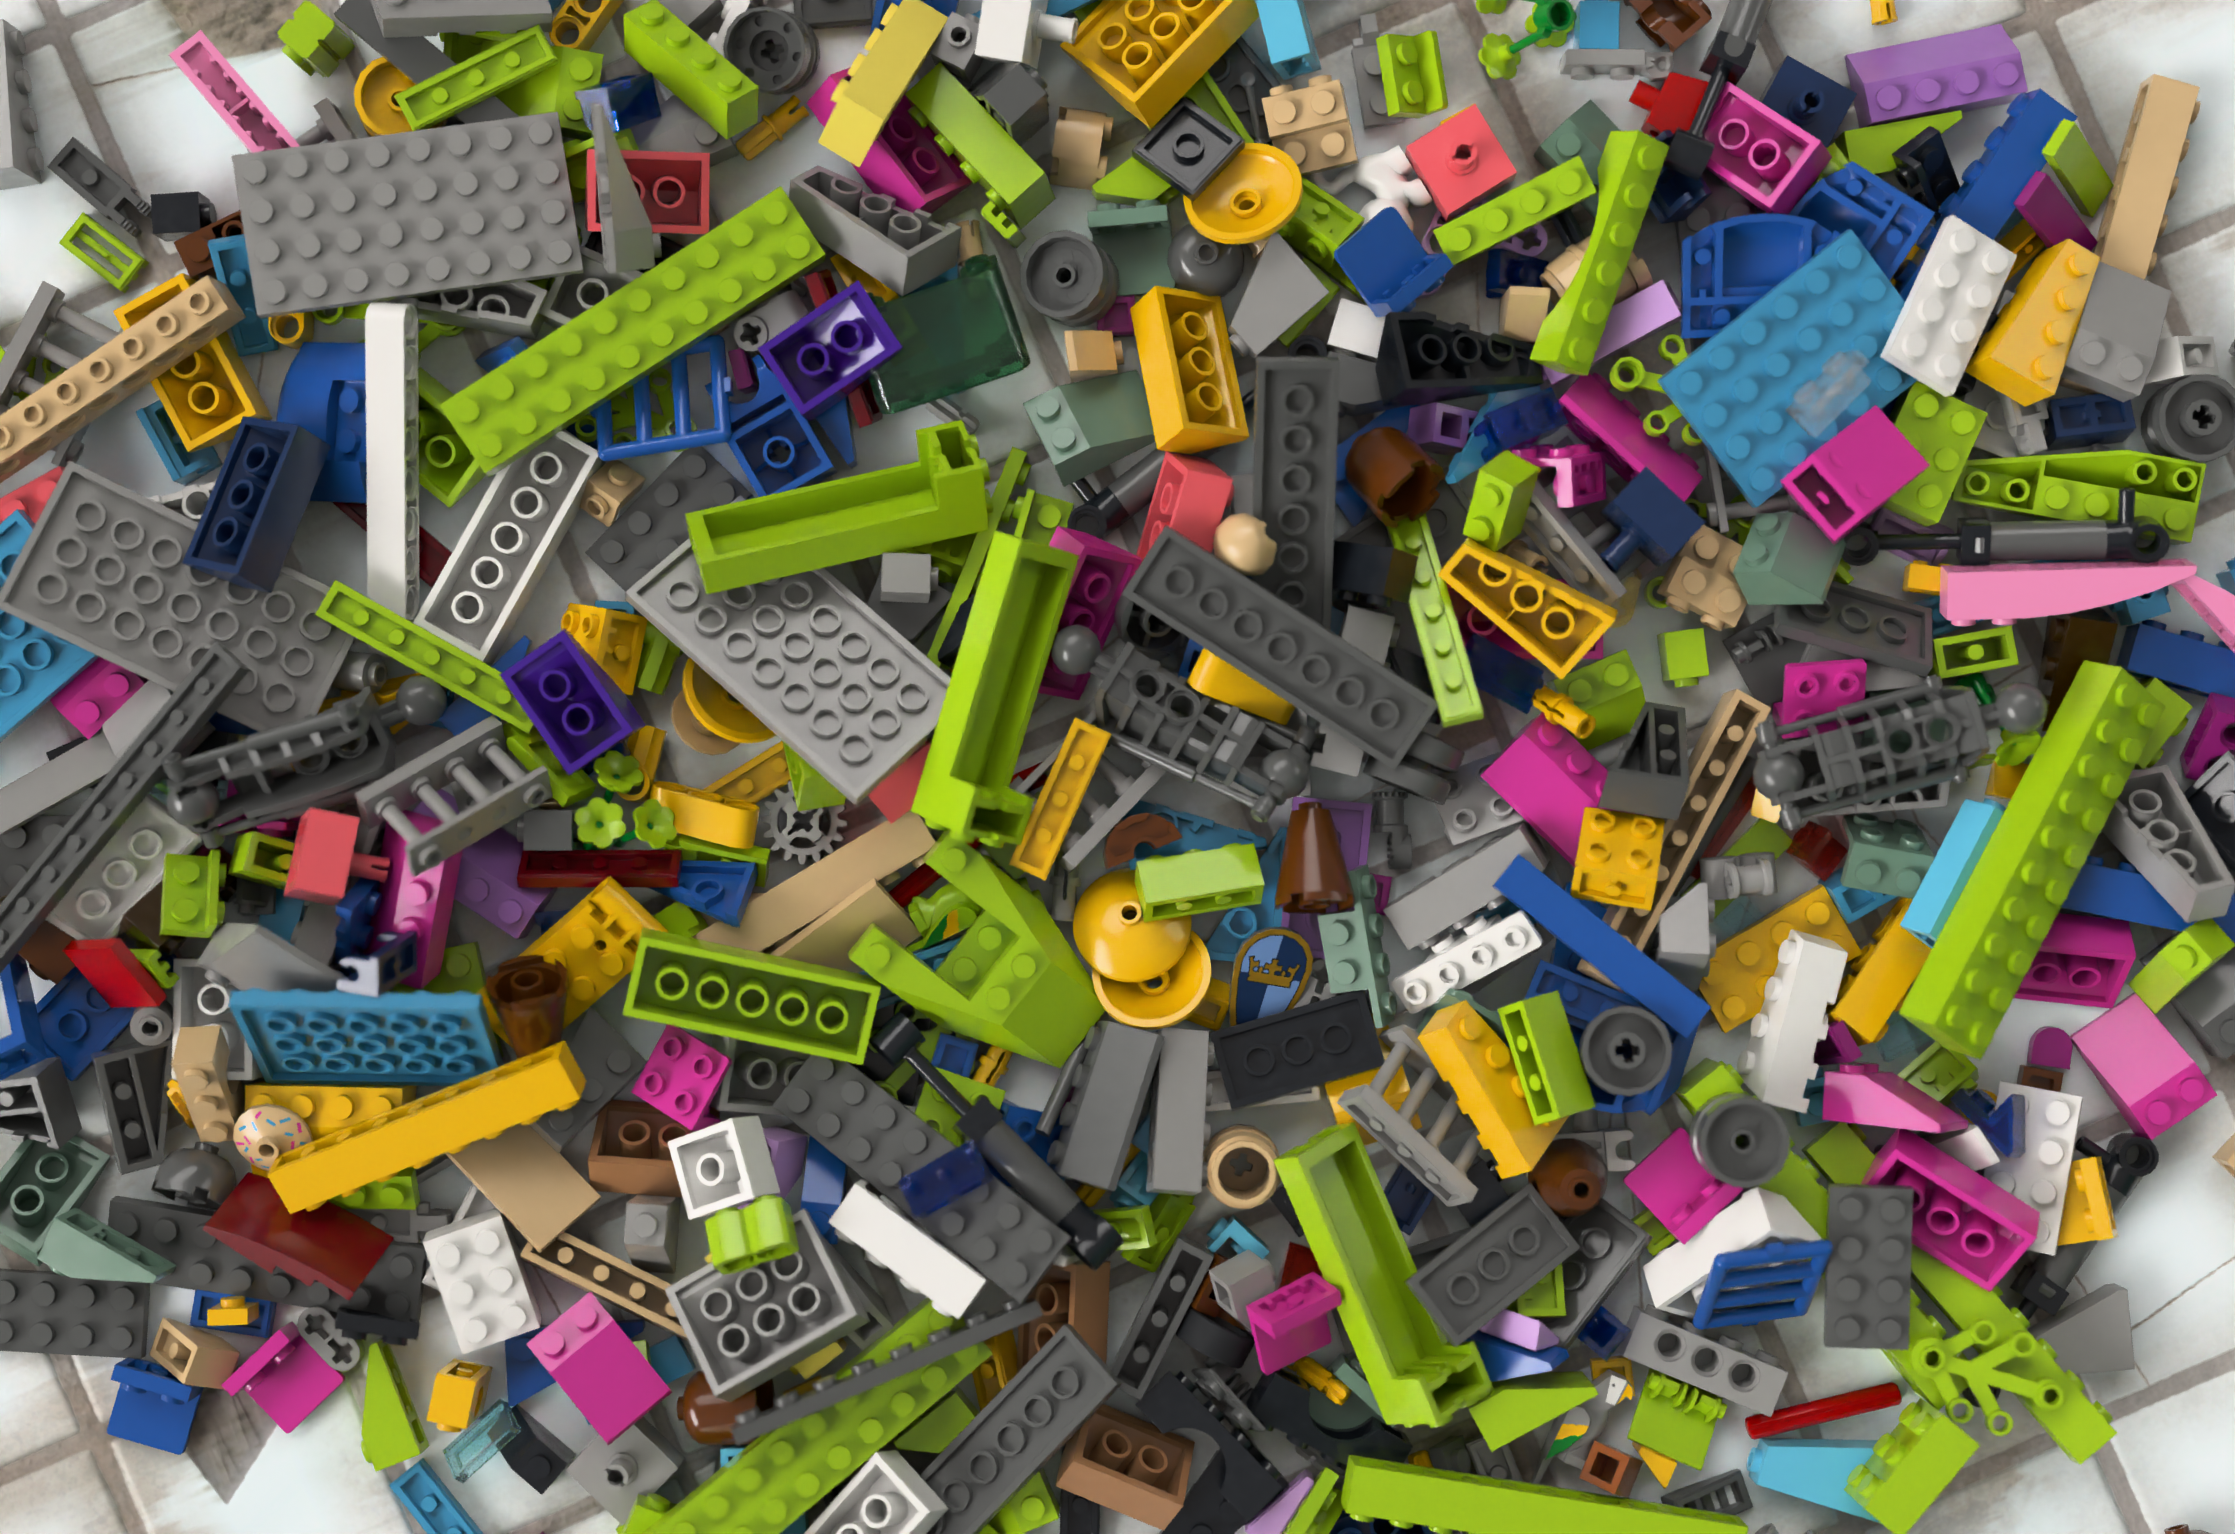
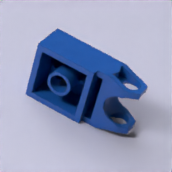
[705,354,838,497]

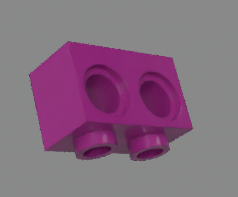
[2179,692,2235,781]

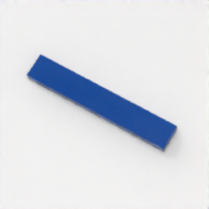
[1492,854,1711,1039]

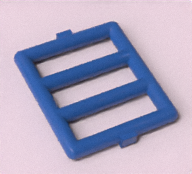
[591,335,734,461]
[1693,1239,1833,1330]

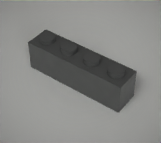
[1109,1233,1214,1400]

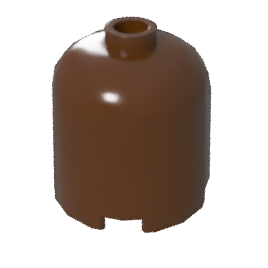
[1344,426,1446,528]
[677,1370,775,1445]

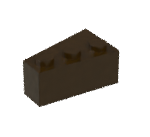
[2037,607,2118,732]
[117,844,237,961]

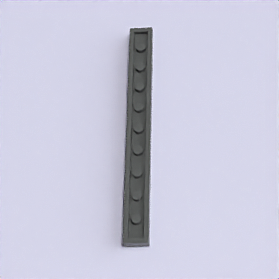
[0,642,249,974]

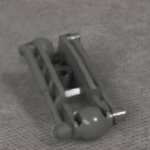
[1051,624,1317,822]
[1753,674,2048,830]
[161,675,447,849]

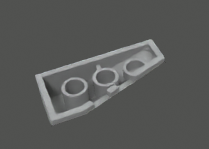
[591,103,661,273]

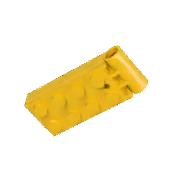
[474,876,668,1048]

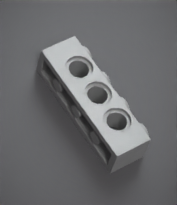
[1616,1304,1789,1417]

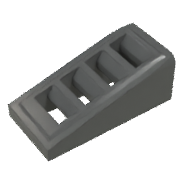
[1661,1469,1753,1515]

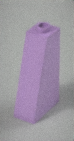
[1540,279,1682,385]

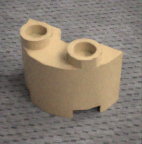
[1049,106,1114,190]

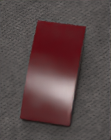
[203,1172,394,1301]

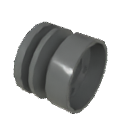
[723,6,820,95]

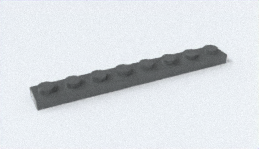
[729,1298,1043,1445]

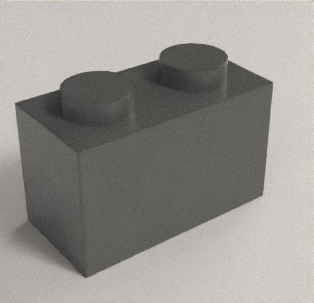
[517,810,585,851]

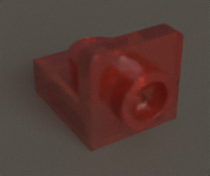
[1786,820,1848,882]

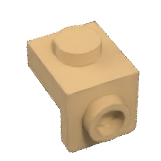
[579,460,646,527]

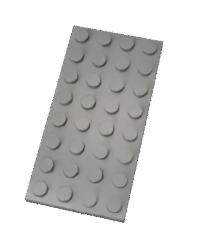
[232,112,584,318]
[0,460,356,732]
[625,495,951,805]

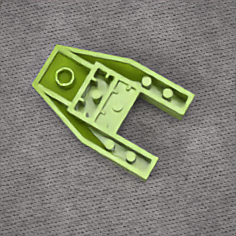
[848,829,1106,1069]

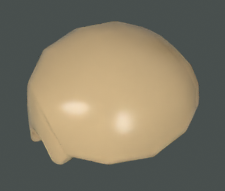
[1213,513,1277,577]

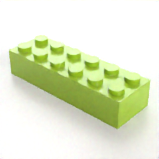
[623,927,881,1065]

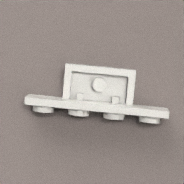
[1391,910,1543,1014]

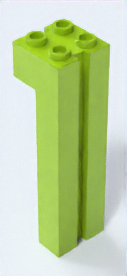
[685,420,993,594]
[911,531,1079,848]
[1273,1122,1492,1428]

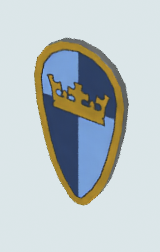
[1229,927,1313,1027]

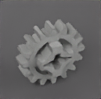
[761,781,849,864]

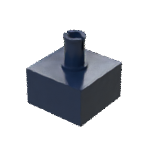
[1759,55,1857,148]
[1599,467,1706,573]

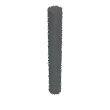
[1035,1036,1088,1137]

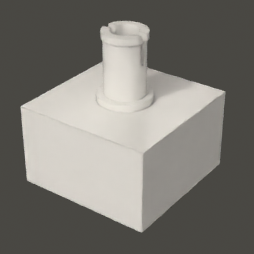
[975,0,1078,69]

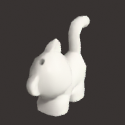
[1307,145,1433,233]

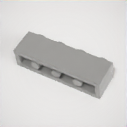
[1146,1028,1214,1196]

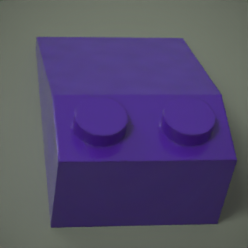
[758,281,904,421]
[500,629,646,775]

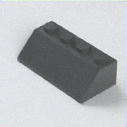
[1047,1021,1165,1192]

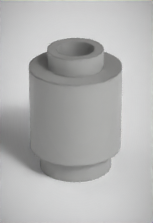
[332,651,388,694]
[130,1000,173,1046]

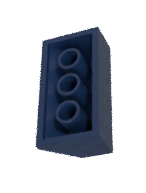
[182,416,331,593]

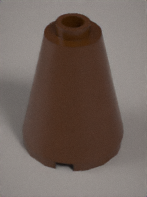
[1274,802,1355,914]
[486,955,569,1059]
[1528,1138,1608,1218]

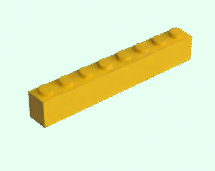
[267,1040,586,1214]

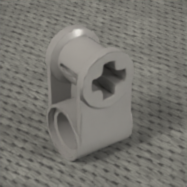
[733,290,809,353]

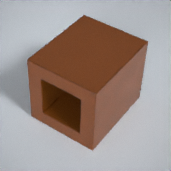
[1579,1441,1643,1498]

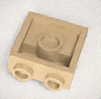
[1262,75,1359,176]
[1657,525,1748,631]

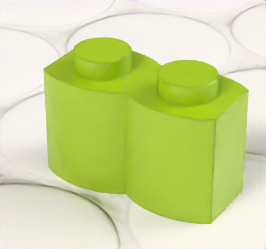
[705,1194,799,1275]

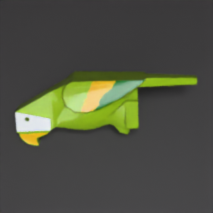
[906,855,1000,952]

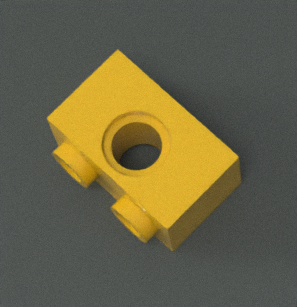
[426,1359,493,1432]

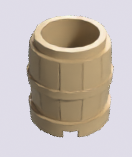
[1539,235,1653,307]
[1203,1124,1281,1209]

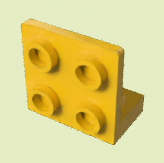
[561,603,648,695]
[1570,807,1665,911]
[2058,1156,2118,1246]

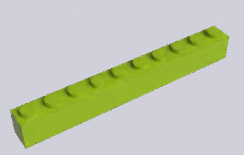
[1801,1121,2117,1465]
[1340,1455,1748,1534]

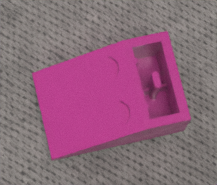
[1780,405,1930,546]

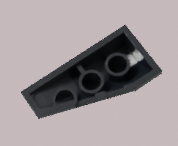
[1375,311,1544,406]

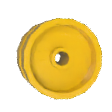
[354,57,448,137]

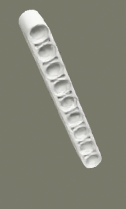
[365,302,420,658]

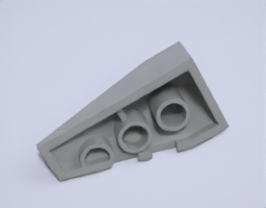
[632,95,739,167]

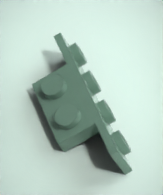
[1318,864,1397,1029]

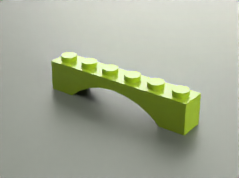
[1530,130,1669,376]

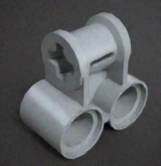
[1699,852,1778,900]

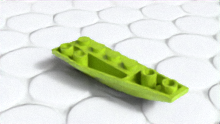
[1951,450,2206,545]

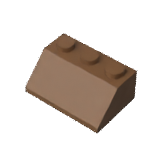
[588,1100,720,1198]
[1017,1260,1111,1373]
[1055,1404,1195,1531]

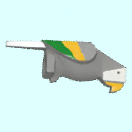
[1530,1369,1634,1484]

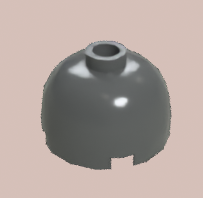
[1167,223,1244,297]
[1114,594,1190,659]
[151,1142,237,1210]

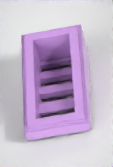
[1245,1469,1314,1534]

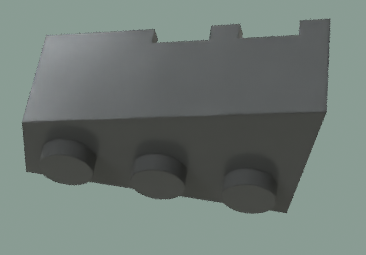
[967,63,1049,146]
[1598,702,1690,820]
[530,1006,647,1154]
[90,1034,172,1175]
[0,1057,82,1150]

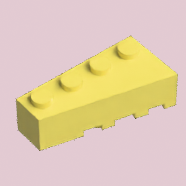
[818,0,948,168]

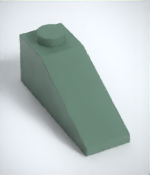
[37,1207,176,1283]

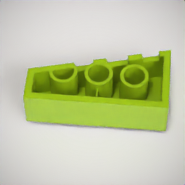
[905,62,1056,229]

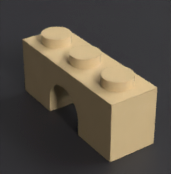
[171,1025,245,1142]

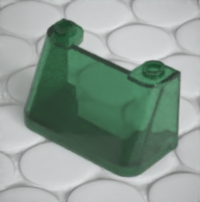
[867,254,1031,414]

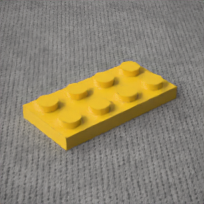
[1698,884,1863,1033]

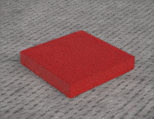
[63,938,167,1008]

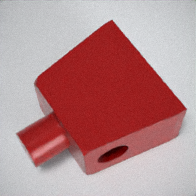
[1628,72,1709,138]

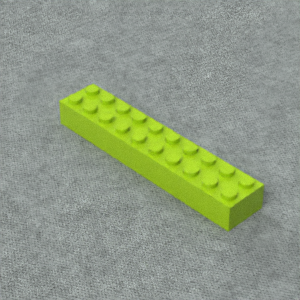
[439,186,826,477]
[1898,660,2166,1060]
[1674,1058,1969,1411]
[642,1297,993,1534]

